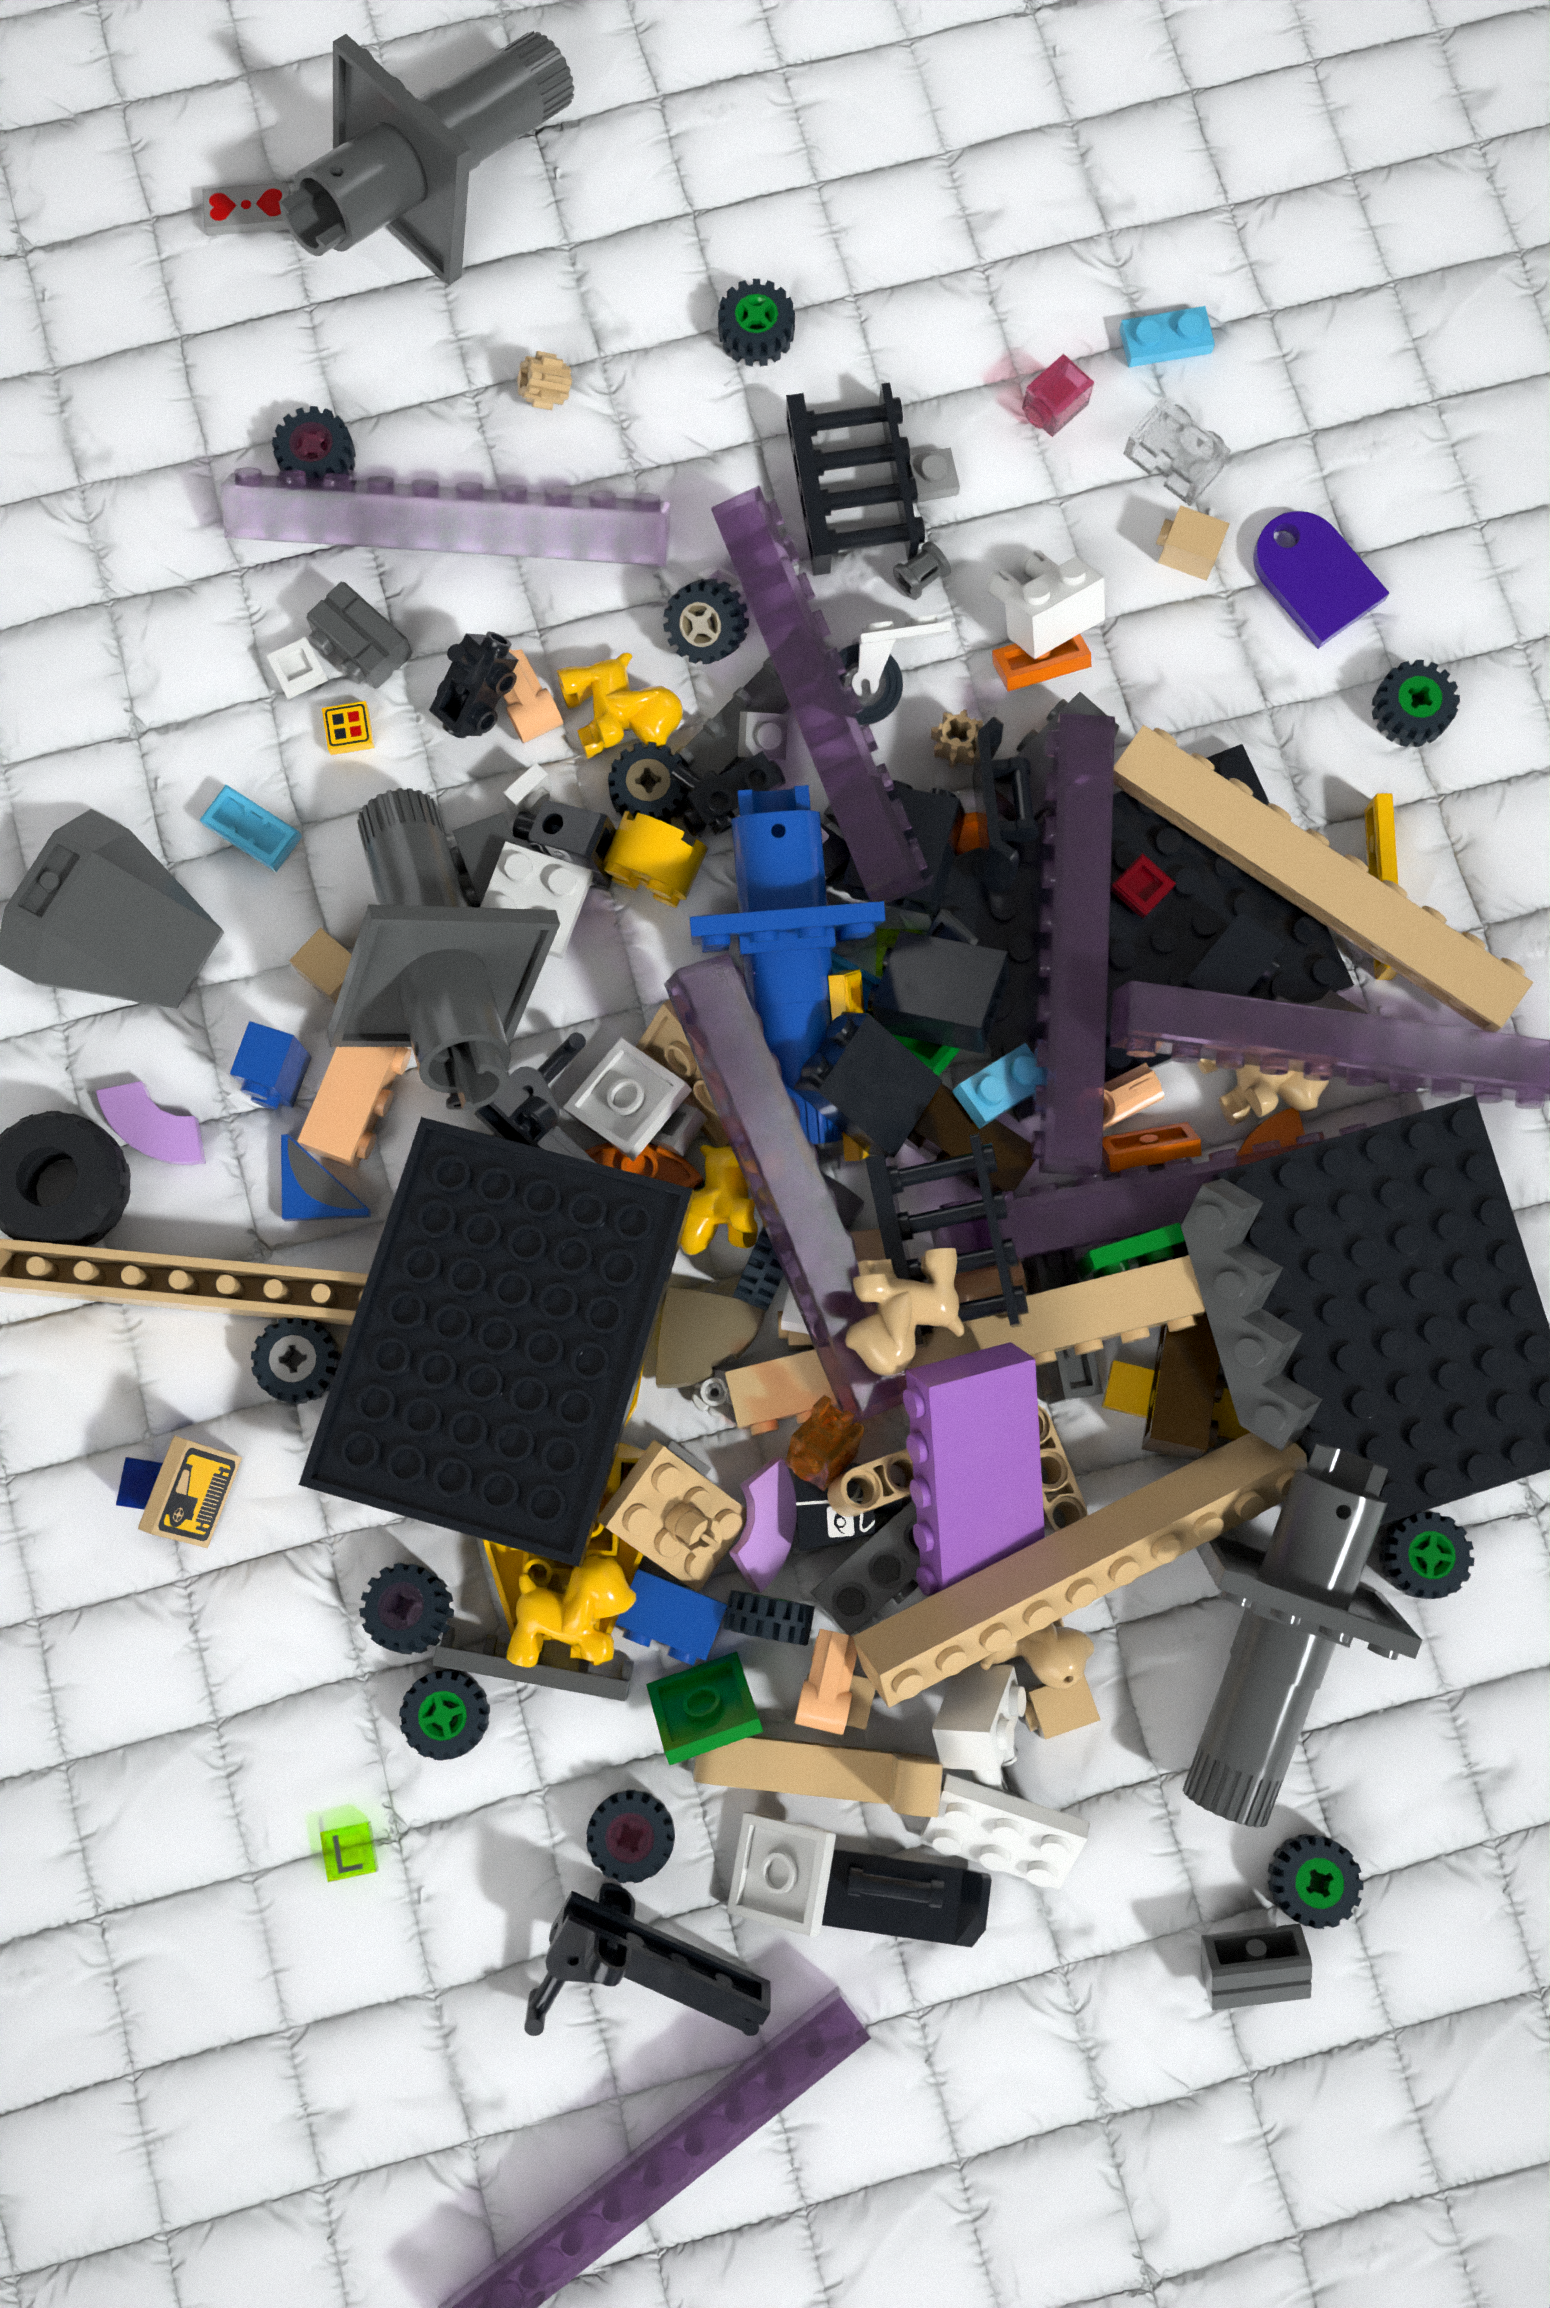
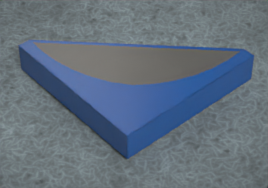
[281,1134,371,1222]

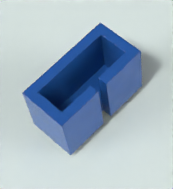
[230,1021,312,1110]
[616,1569,727,1665]

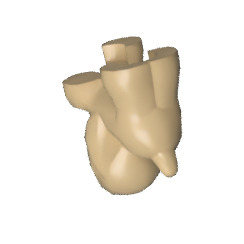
[1194,1014,1330,1126]
[845,1248,964,1376]
[979,1618,1094,1690]

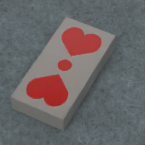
[202,182,291,236]

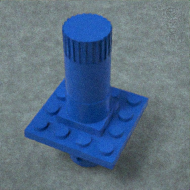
[690,785,886,1147]

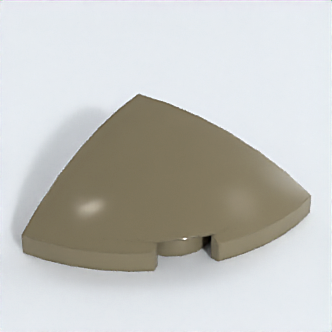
[656,1287,766,1389]

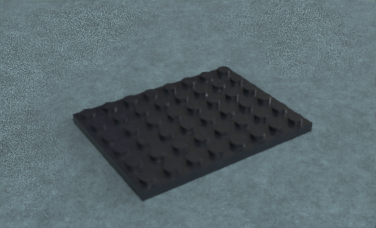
[929,744,1354,1123]
[1211,1095,1550,1526]
[298,1117,695,1568]

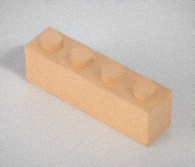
[297,1047,411,1169]

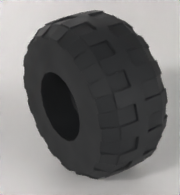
[0,1111,131,1247]

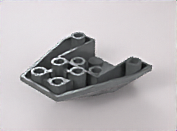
[0,809,224,1009]

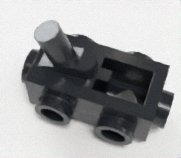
[429,631,519,739]
[669,751,786,838]

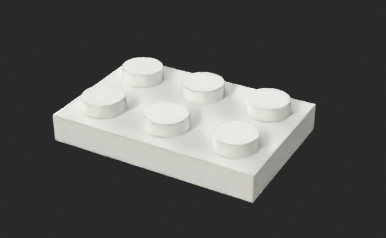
[919,1774,1090,1890]

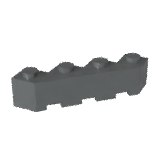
[1181,1178,1322,1451]

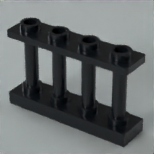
[786,382,925,576]
[865,1133,1029,1349]

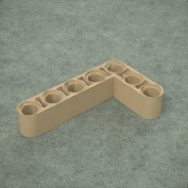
[827,1405,1088,1537]
[693,1736,943,1817]

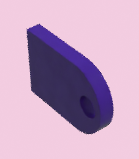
[1253,511,1390,649]

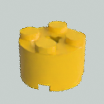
[603,811,708,908]

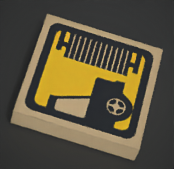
[138,1435,242,1548]

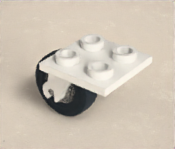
[822,615,952,726]

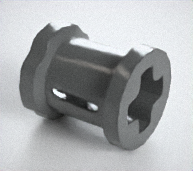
[893,541,951,600]

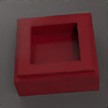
[1110,853,1176,919]

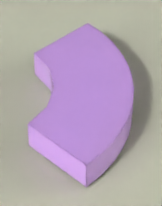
[96,1081,206,1165]
[729,1457,797,1593]

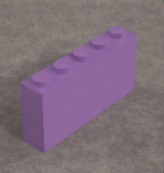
[903,1342,1045,1597]

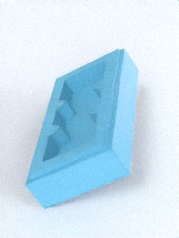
[200,785,302,872]

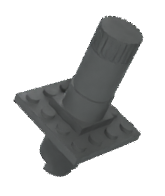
[279,31,574,285]
[327,788,560,1111]
[1182,1443,1422,1828]

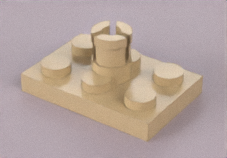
[636,996,766,1148]
[596,1439,747,1593]

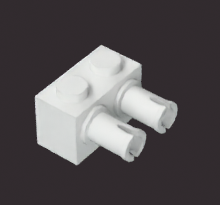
[986,549,1105,659]
[932,1664,1026,1793]

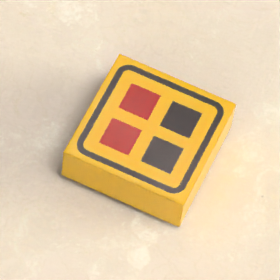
[322,701,375,755]

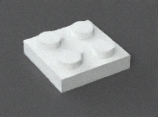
[480,841,593,959]
[563,1037,692,1161]
[726,1812,836,1936]

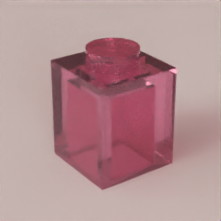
[1022,354,1094,437]

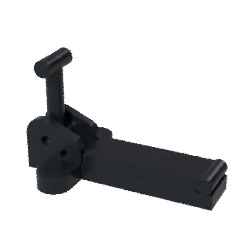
[474,1032,596,1163]
[524,1883,771,2036]

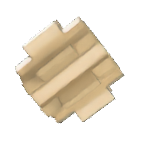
[517,351,572,410]
[931,709,983,769]

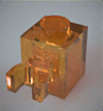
[785,1395,864,1491]

